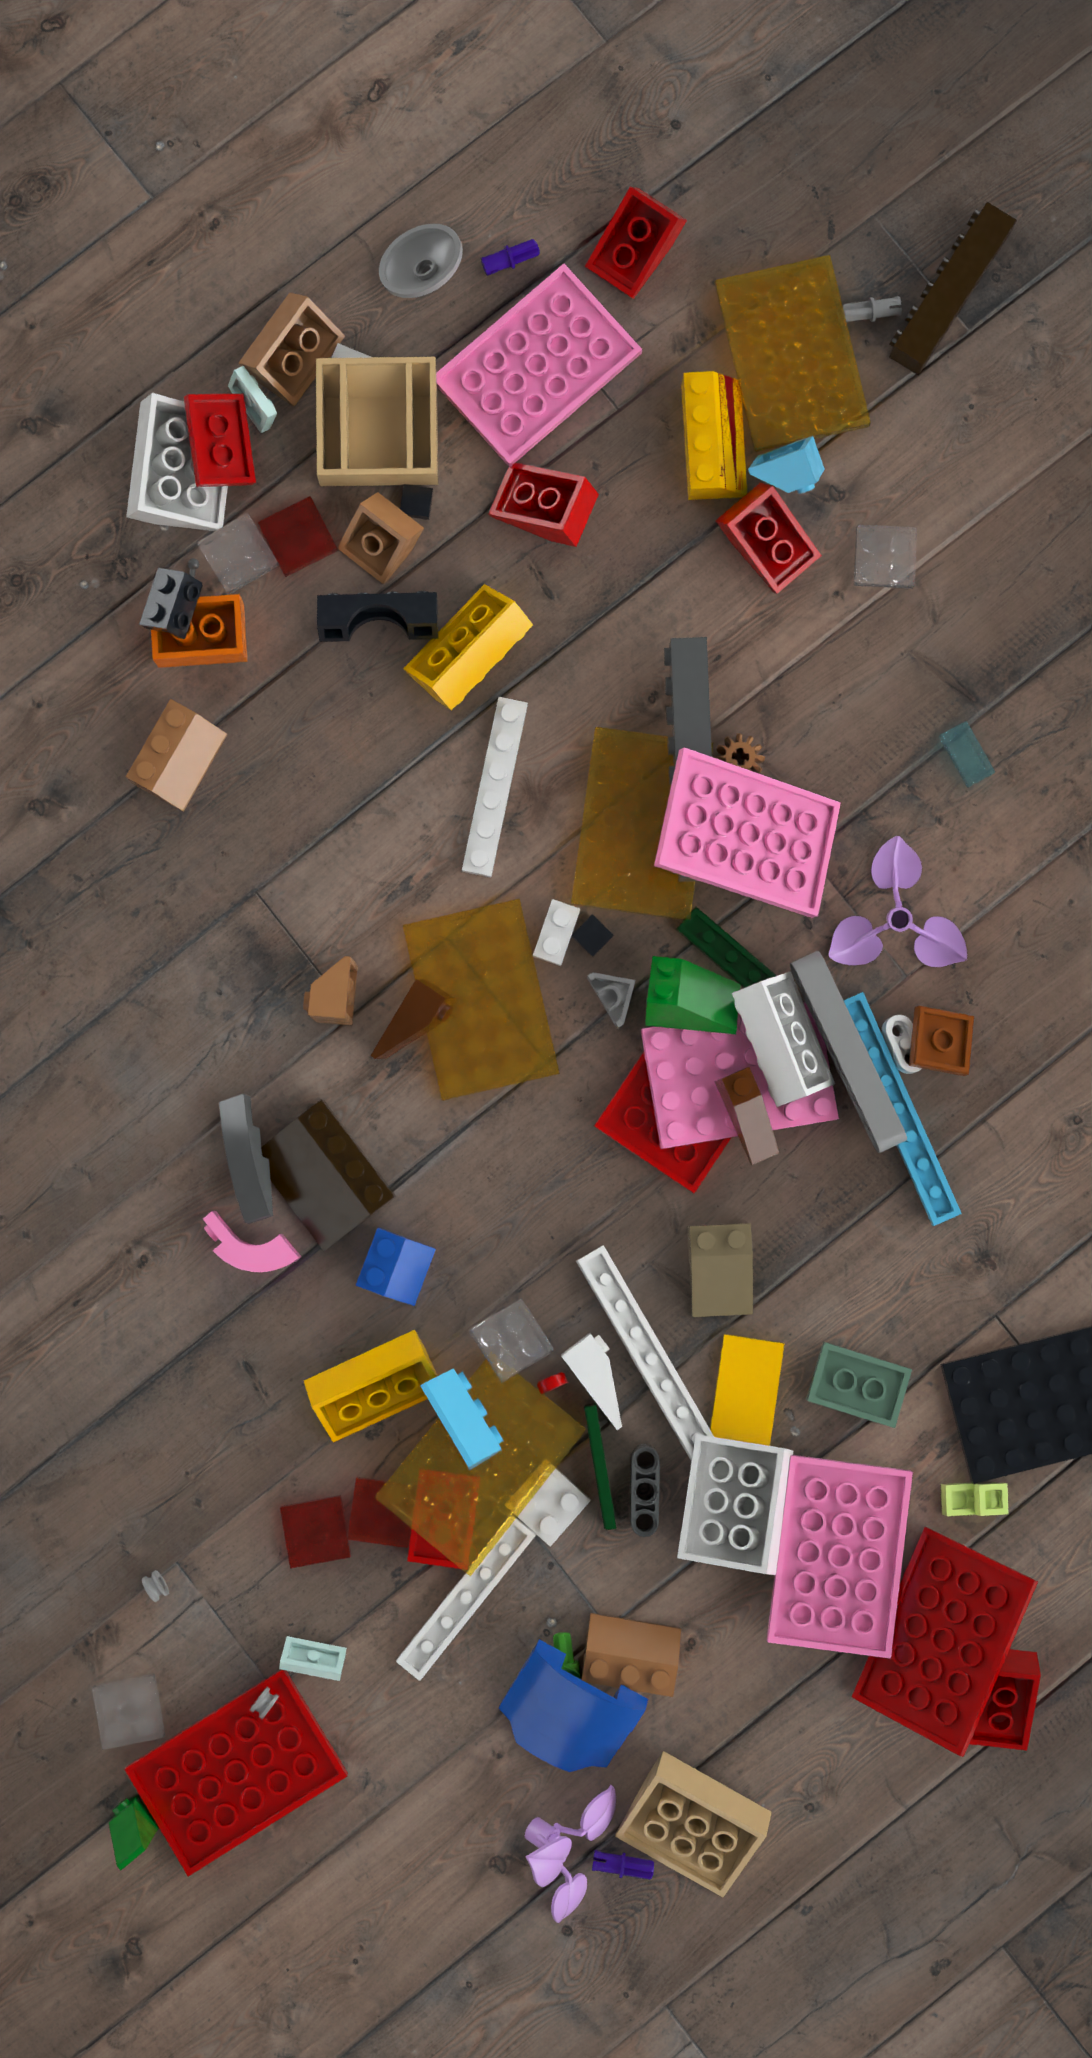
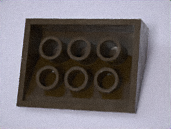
[261,1099,397,1252]

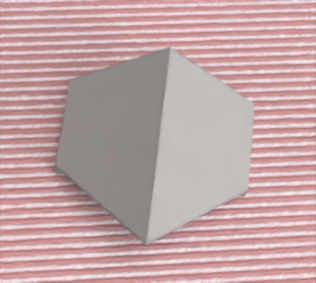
[587,972,636,1030]

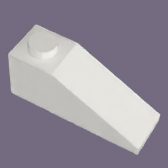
[561,1333,622,1430]

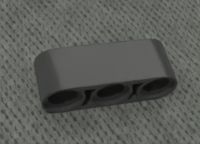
[630,1444,660,1537]

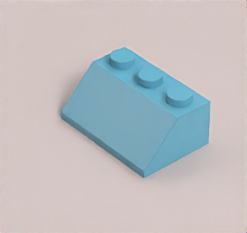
[420,1368,504,1470]

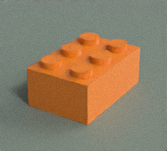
[151,594,248,668]

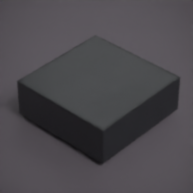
[400,484,433,520]
[571,914,614,957]

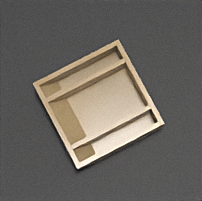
[316,357,438,486]

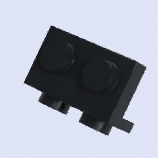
[139,568,203,639]

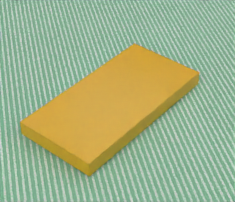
[710,1334,785,1446]

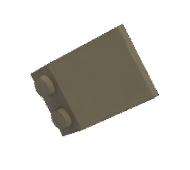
[687,1223,753,1317]

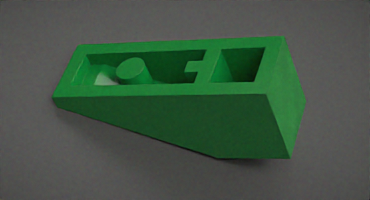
[109,1795,159,1871]

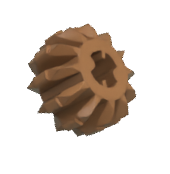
[714,733,765,774]

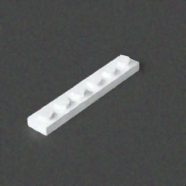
[462,697,528,878]
[396,1514,536,1681]

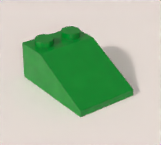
[645,956,741,1035]

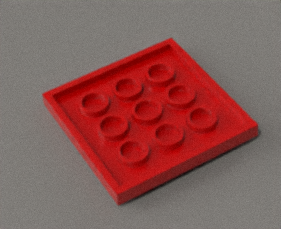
[594,1051,732,1194]

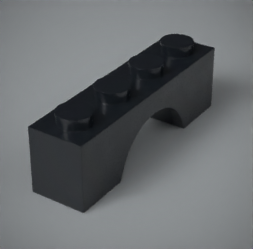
[317,591,439,642]

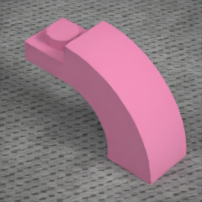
[203,1211,301,1272]

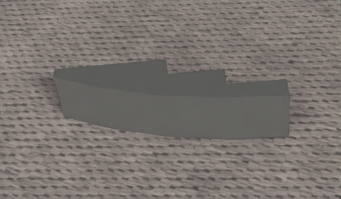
[219,1094,273,1224]

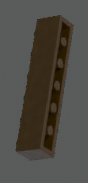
[889,202,1017,376]

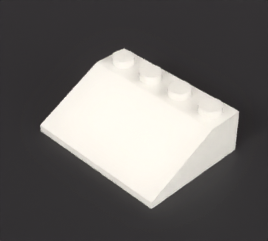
[126,393,228,532]
[677,1434,793,1575]

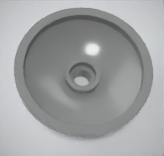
[379,224,463,298]

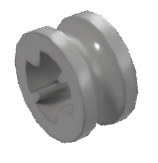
[142,1570,169,1602]
[250,1687,279,1719]

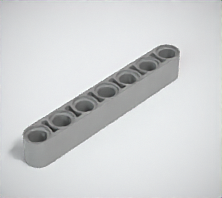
[790,951,907,1153]

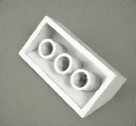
[732,971,835,1107]

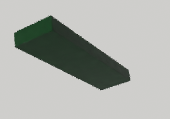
[676,906,777,988]
[584,1403,617,1530]

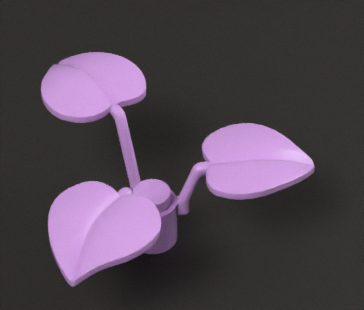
[828,836,967,967]
[525,1784,616,1923]

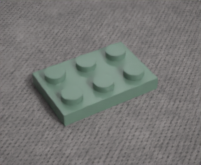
[806,1342,912,1428]

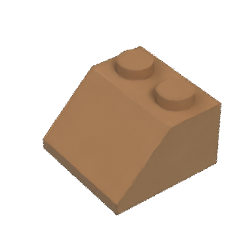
[337,492,424,584]

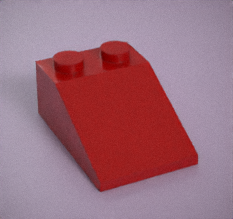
[585,186,687,298]
[488,463,599,547]
[715,482,822,594]
[969,1649,1041,1751]

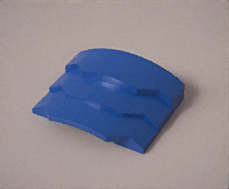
[499,1639,649,1772]

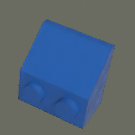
[355,1228,436,1306]

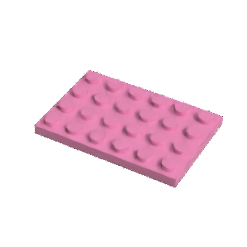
[436,264,642,467]
[654,747,841,918]
[641,1003,839,1149]
[767,1455,913,1658]

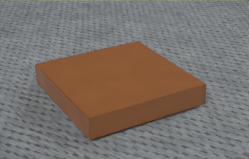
[909,1006,974,1076]

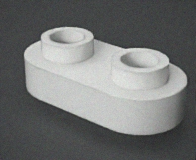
[882,1015,922,1074]

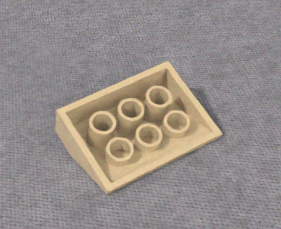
[615,1751,771,1897]

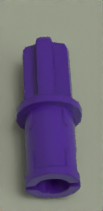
[480,239,540,276]
[592,1850,654,1880]

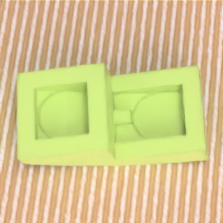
[941,1482,1009,1516]

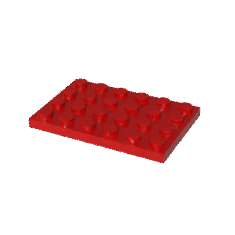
[851,1527,1038,1757]
[124,1669,348,1877]

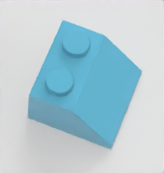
[748,436,825,494]

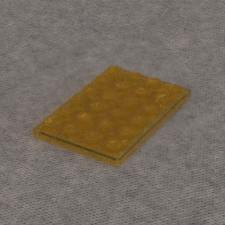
[715,255,871,452]
[571,727,714,920]
[403,898,560,1101]
[375,1352,586,1577]

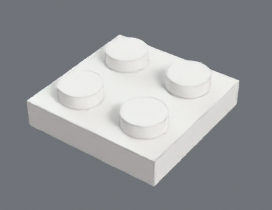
[505,1458,591,1547]

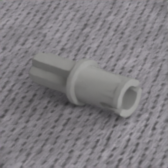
[841,296,902,322]

